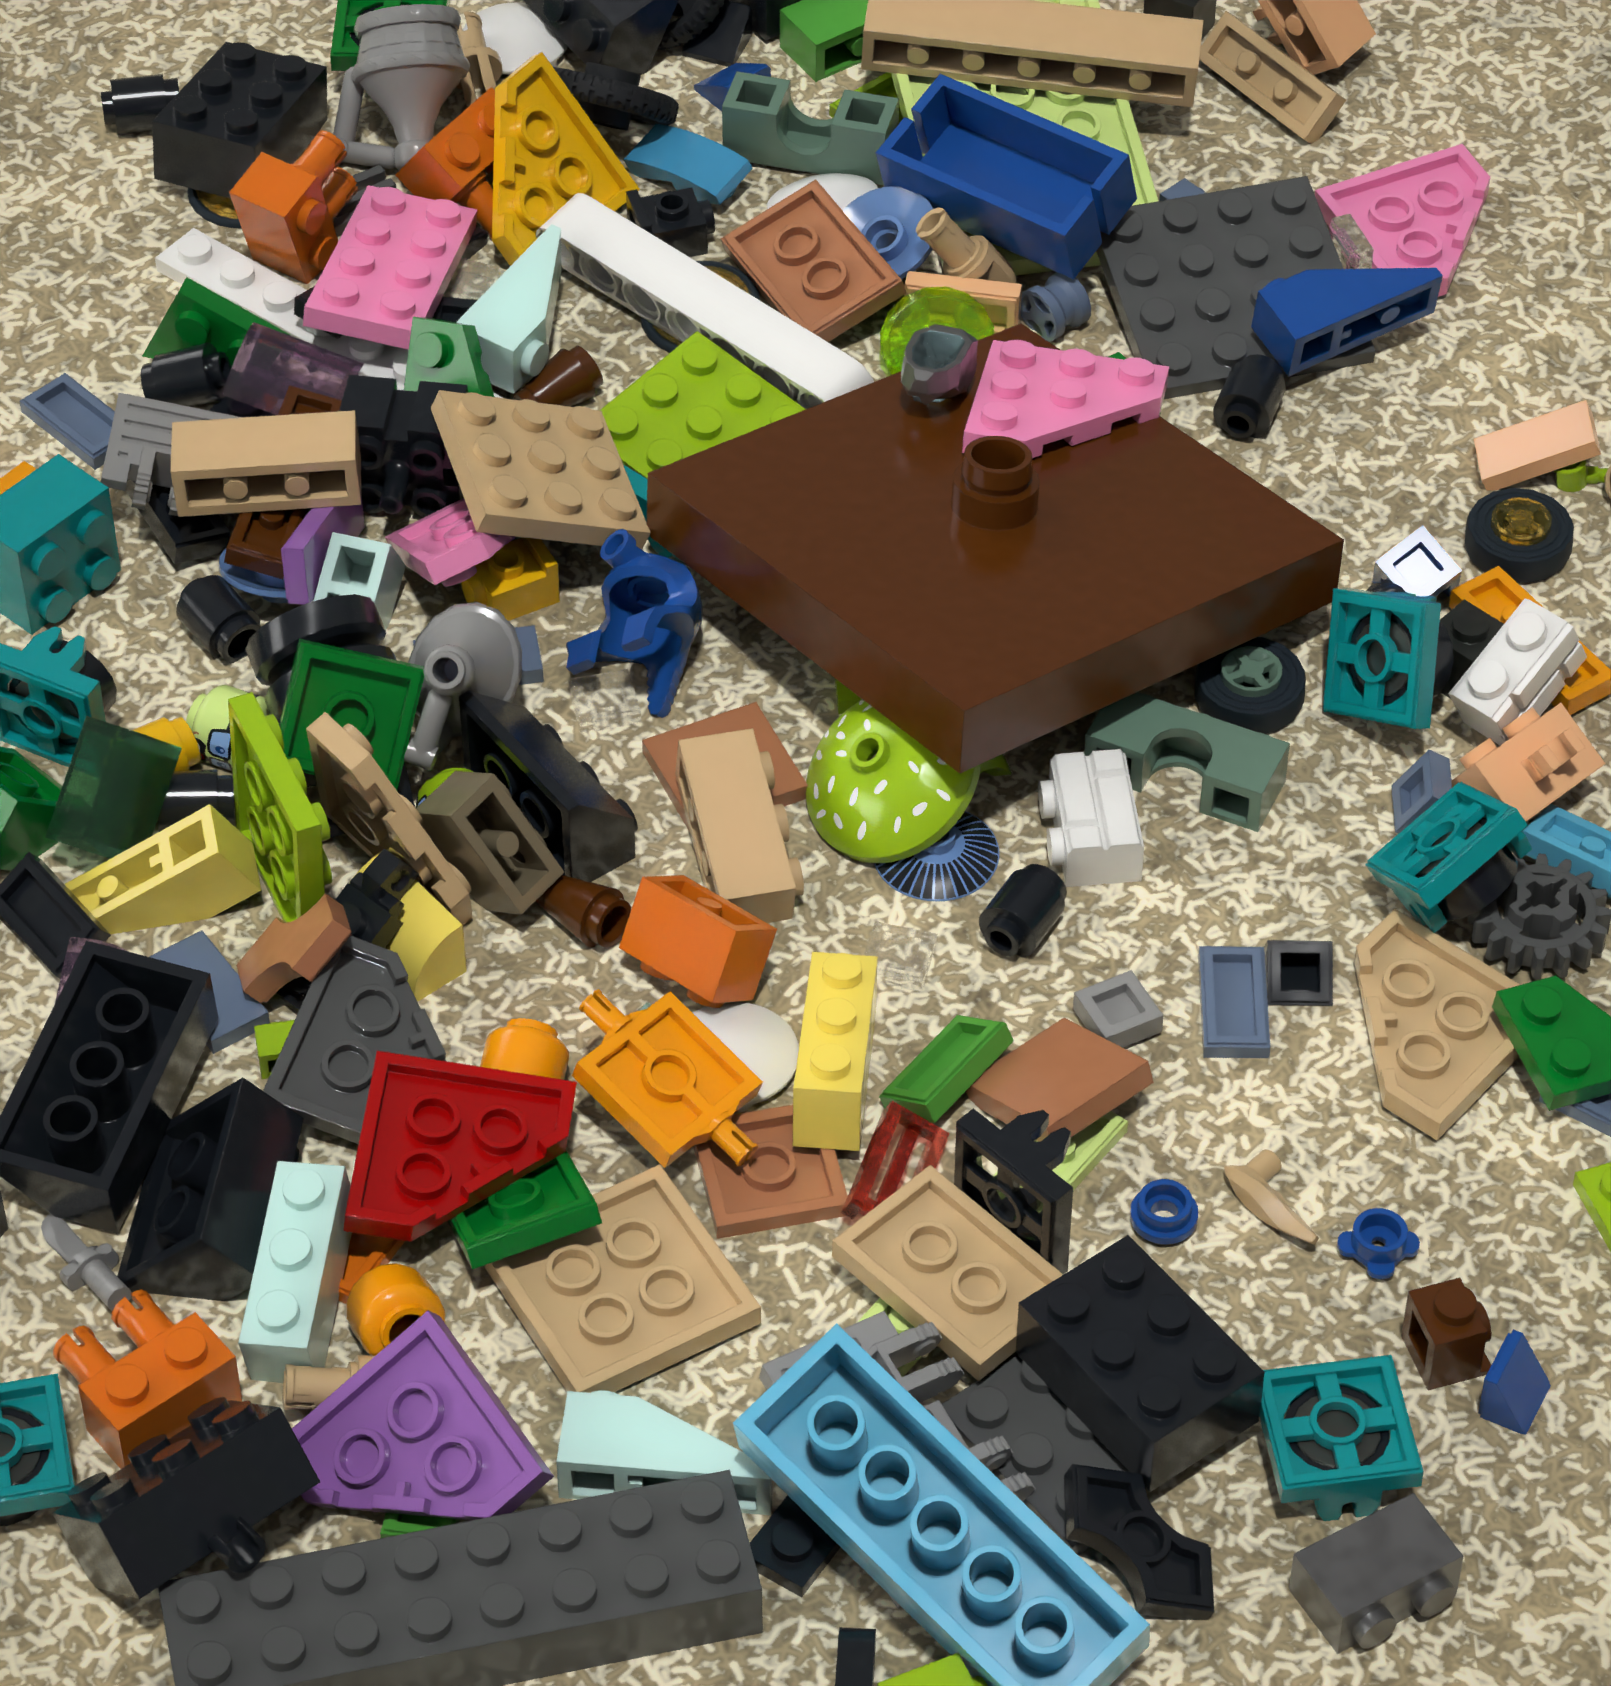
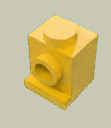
[461,537,560,621]

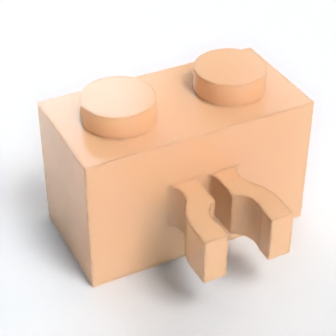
[1253,0,1376,75]
[1451,702,1606,821]

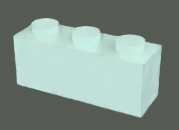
[238,1161,352,1383]

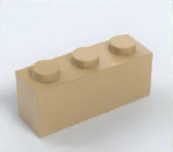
[170,410,361,517]
[675,728,804,923]

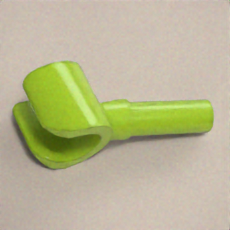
[1554,460,1608,492]

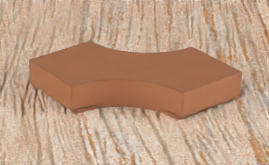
[236,893,351,1003]

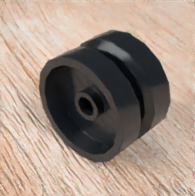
[246,594,397,719]

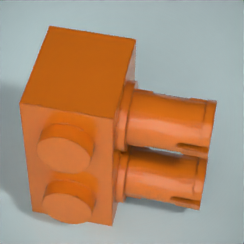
[395,87,495,239]
[229,130,358,284]
[53,1289,242,1469]

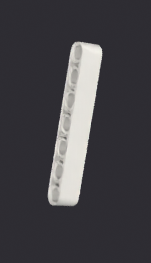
[536,193,874,409]

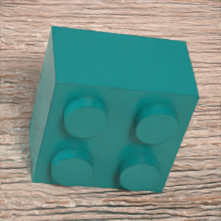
[0,454,121,635]

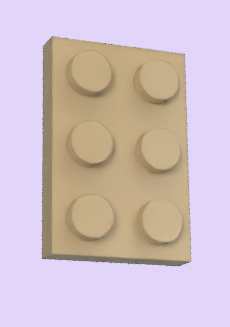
[832,1165,1063,1381]

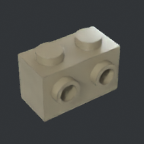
[416,771,564,915]

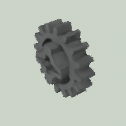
[1468,853,1611,979]

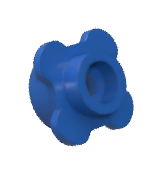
[1337,1208,1420,1279]

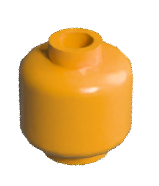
[480,1018,569,1080]
[347,1263,445,1356]

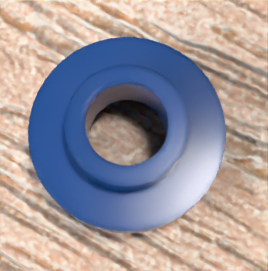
[1130,1179,1199,1245]

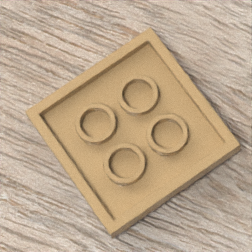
[431,390,651,550]
[484,1164,761,1393]

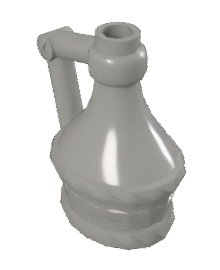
[333,4,470,170]
[404,602,522,771]

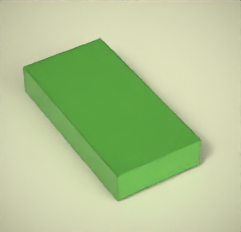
[879,1015,1014,1123]

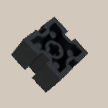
[339,375,468,517]

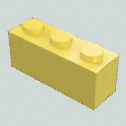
[793,952,878,1151]

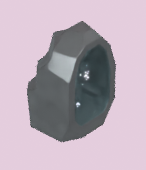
[901,324,978,405]

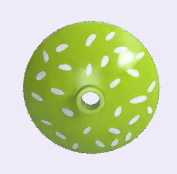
[806,699,981,863]

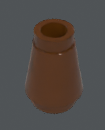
[514,345,603,407]
[536,875,631,948]

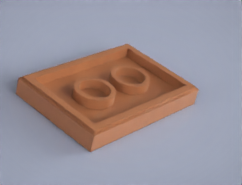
[720,179,906,342]

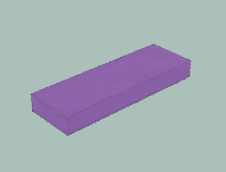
[281,495,365,605]

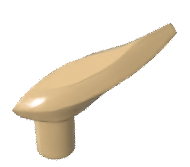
[1224,1149,1319,1245]

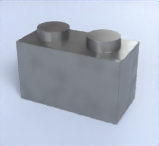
[1289,1493,1464,1654]

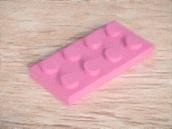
[303,185,477,350]

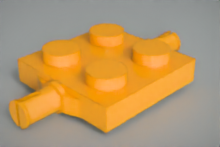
[572,989,763,1168]

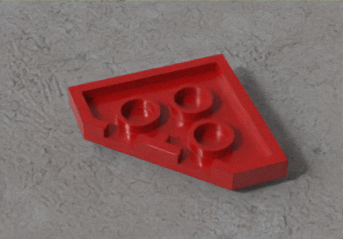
[343,1051,577,1242]

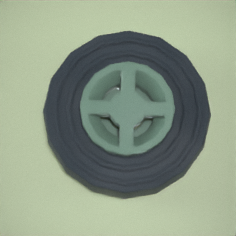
[1194,637,1306,734]

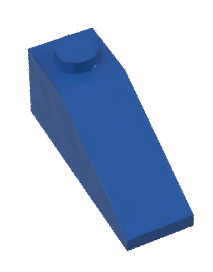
[1251,268,1443,376]

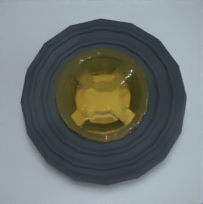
[1465,488,1574,583]

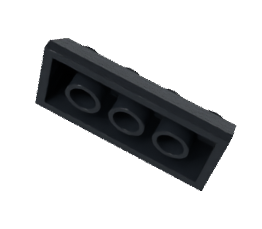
[0,940,218,1234]

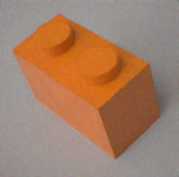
[619,875,777,1008]

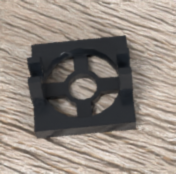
[954,1108,1073,1275]

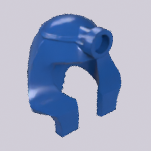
[566,529,703,718]

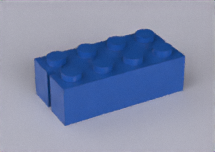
[876,74,1137,279]

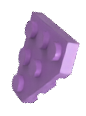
[292,1310,554,1520]

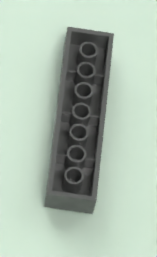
[158,1470,763,1686]

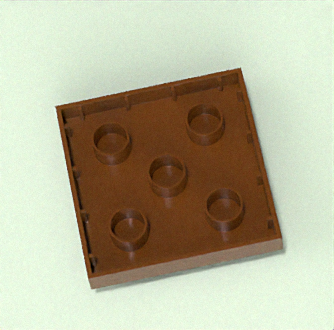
[647,323,1344,774]

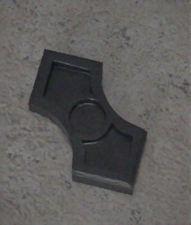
[1064,1464,1214,1620]

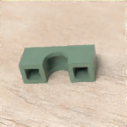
[722,71,899,185]
[1084,692,1290,832]

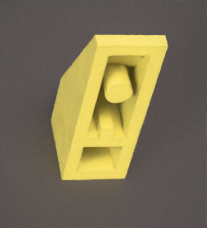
[65,804,261,934]

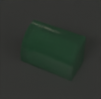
[45,716,182,859]

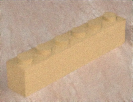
[861,0,1204,108]

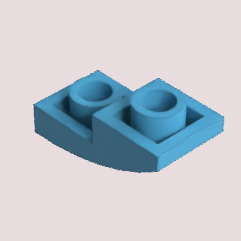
[624,124,753,205]

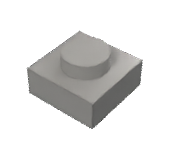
[1073,970,1163,1048]

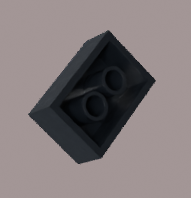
[152,42,327,199]
[1016,1235,1265,1492]
[52,1397,320,1599]

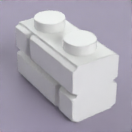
[1448,599,1587,745]
[1038,749,1144,887]

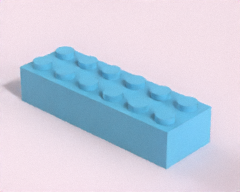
[733,1323,1150,1686]

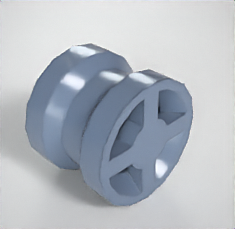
[1021,272,1091,342]

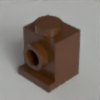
[1401,1277,1492,1391]

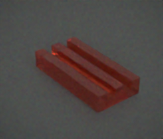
[841,1101,949,1219]

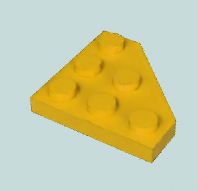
[492,52,640,266]

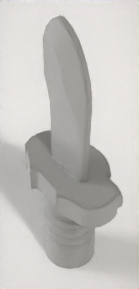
[41,1213,131,1310]

